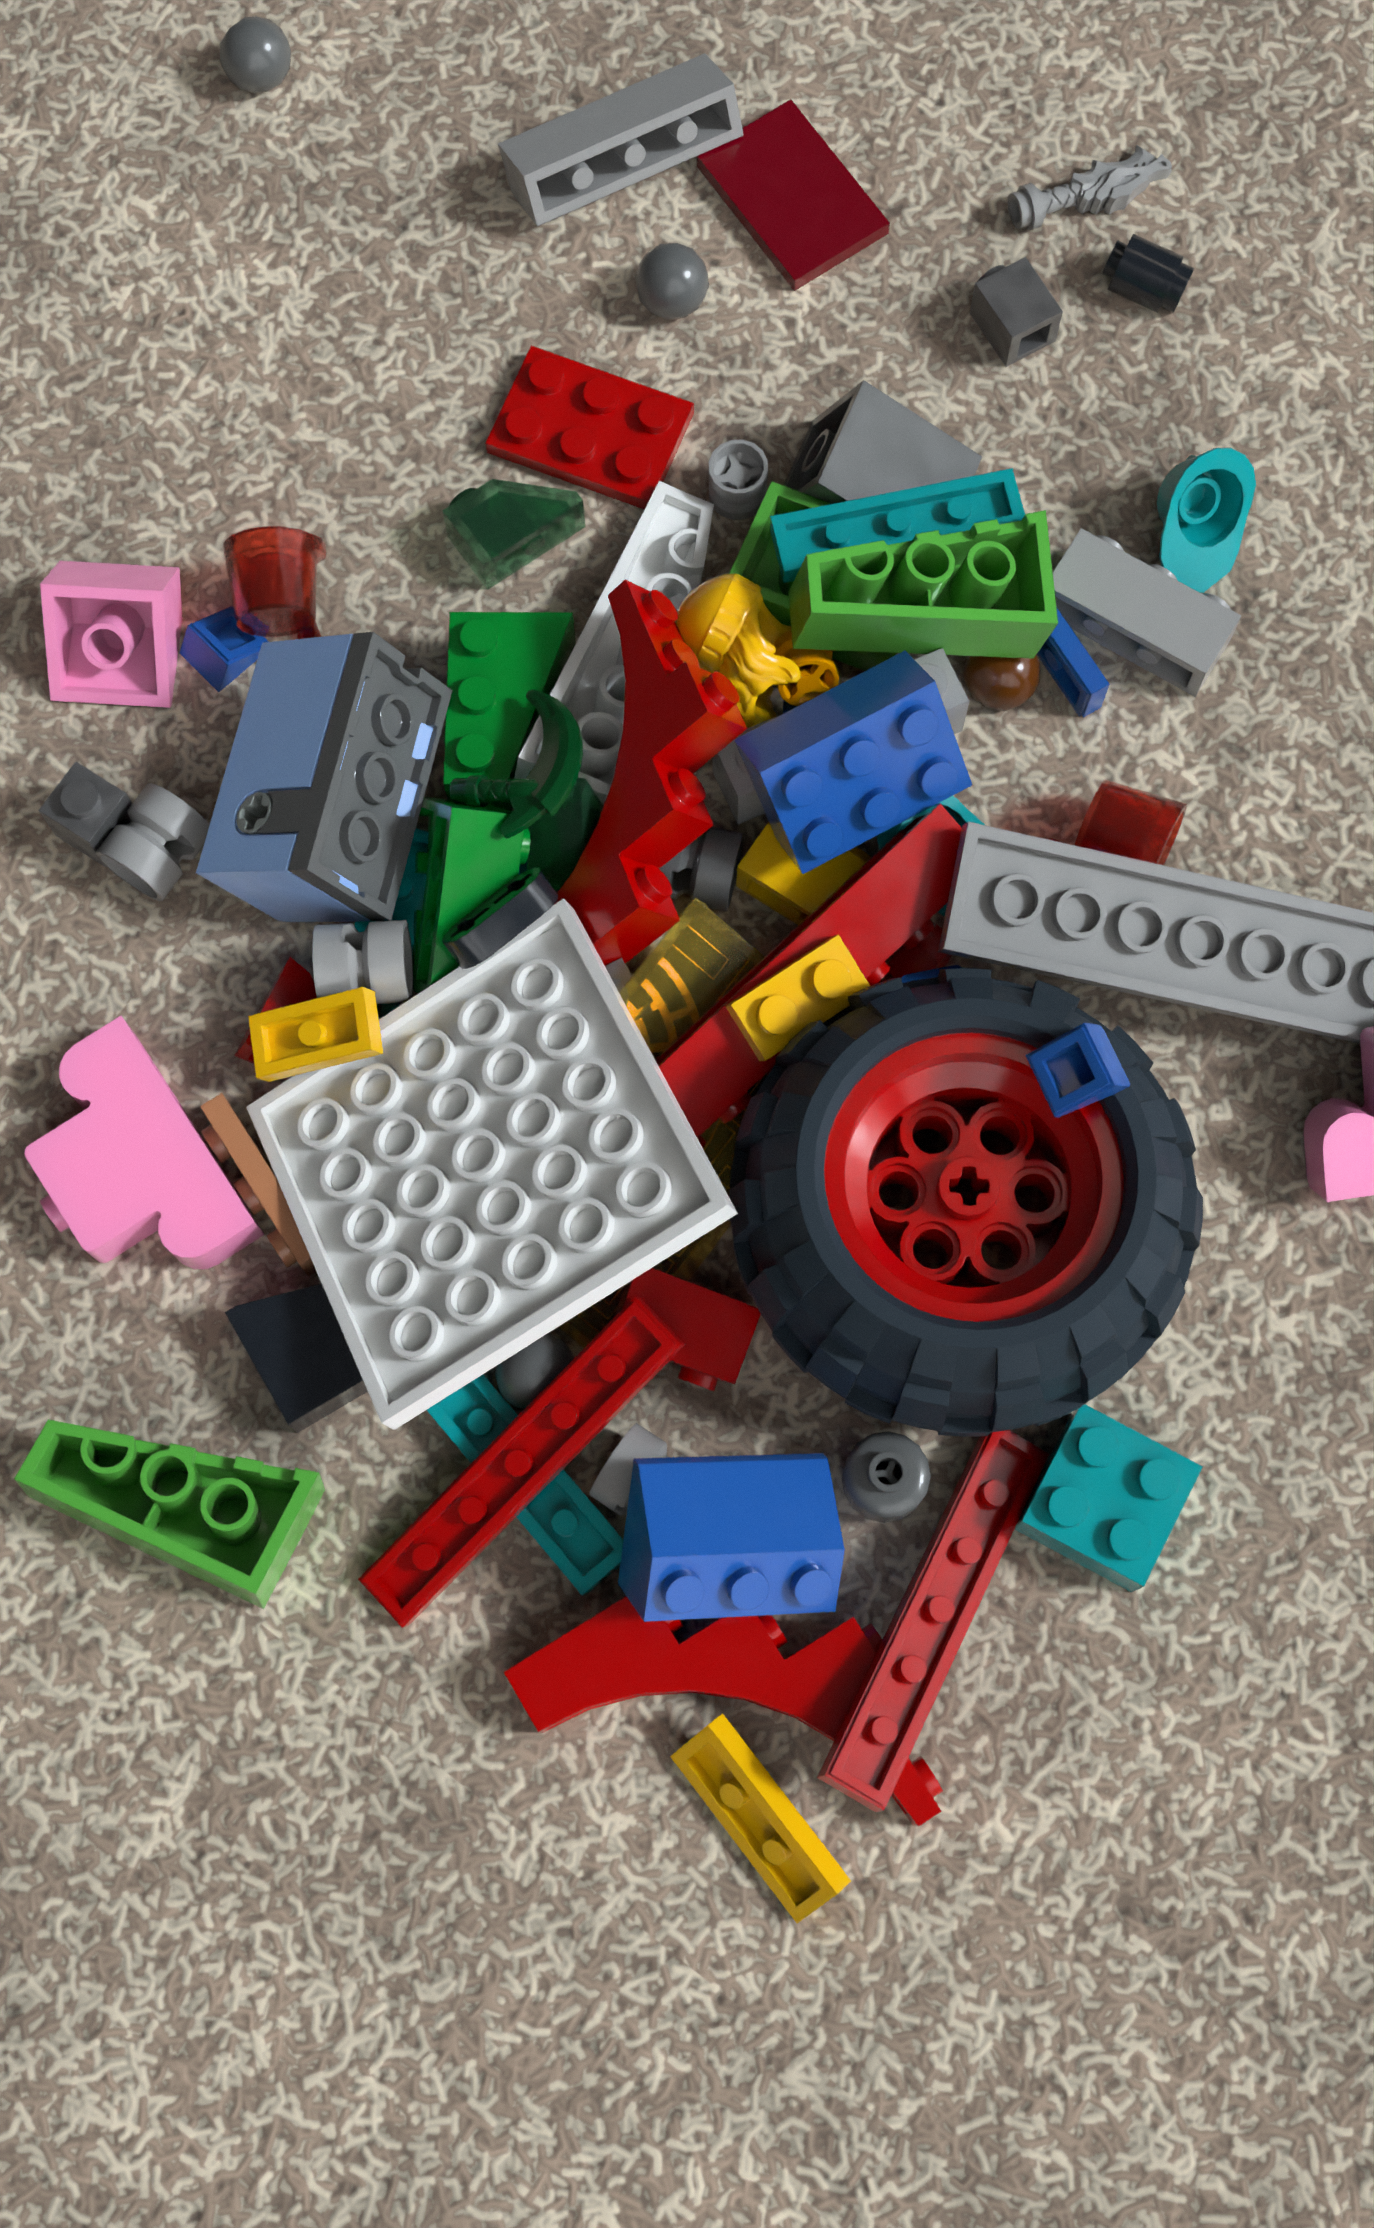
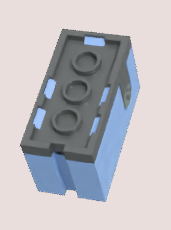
[196,632,452,922]

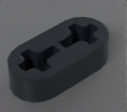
[442,868,558,969]

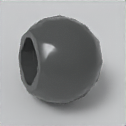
[220,16,291,93]
[635,243,709,320]
[494,1333,575,1408]

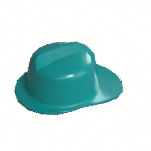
[1156,447,1256,593]

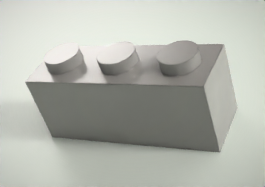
[1053,528,1241,697]

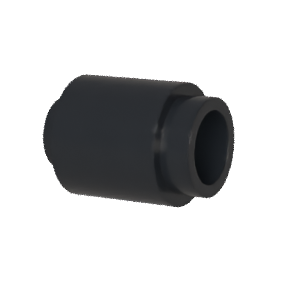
[1102,233,1195,313]

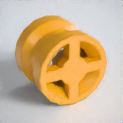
[773,630,839,706]

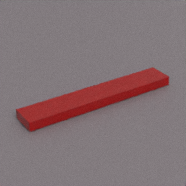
[358,1297,686,1628]
[817,1430,1049,1813]

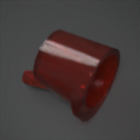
[223,526,327,639]
[1046,780,1187,865]

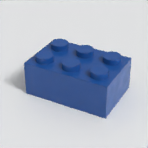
[734,651,972,874]

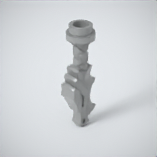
[1008,145,1172,230]

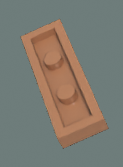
[200,1093,317,1276]

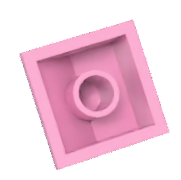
[40,561,183,708]

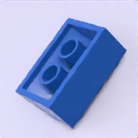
[618,1453,845,1622]

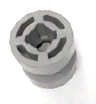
[709,440,768,520]

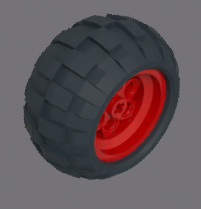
[729,968,1203,1437]

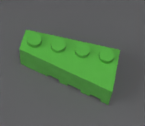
[788,510,1058,659]
[14,1419,325,1609]

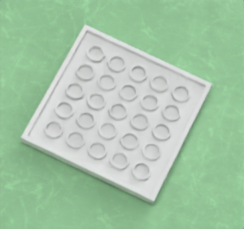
[246,898,738,1430]

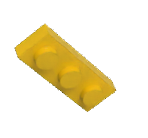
[670,1713,851,1923]

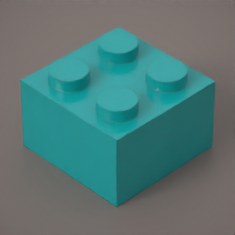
[1015,1404,1203,1592]

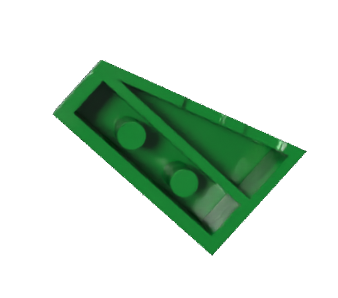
[444,612,576,811]
[413,797,530,994]

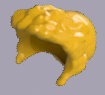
[675,573,801,728]

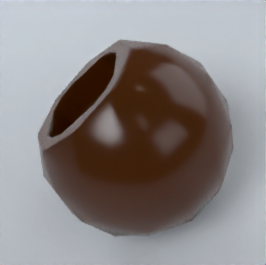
[963,655,1041,711]

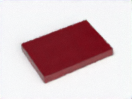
[697,99,890,291]

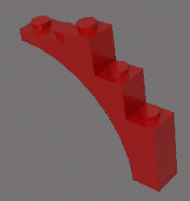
[554,579,747,966]
[504,1596,943,1827]

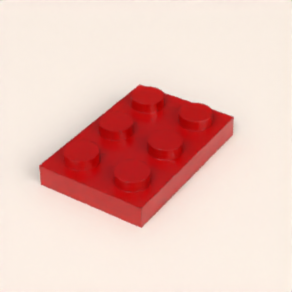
[485,345,694,510]

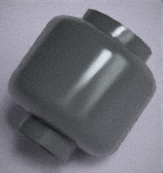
[842,1431,931,1523]

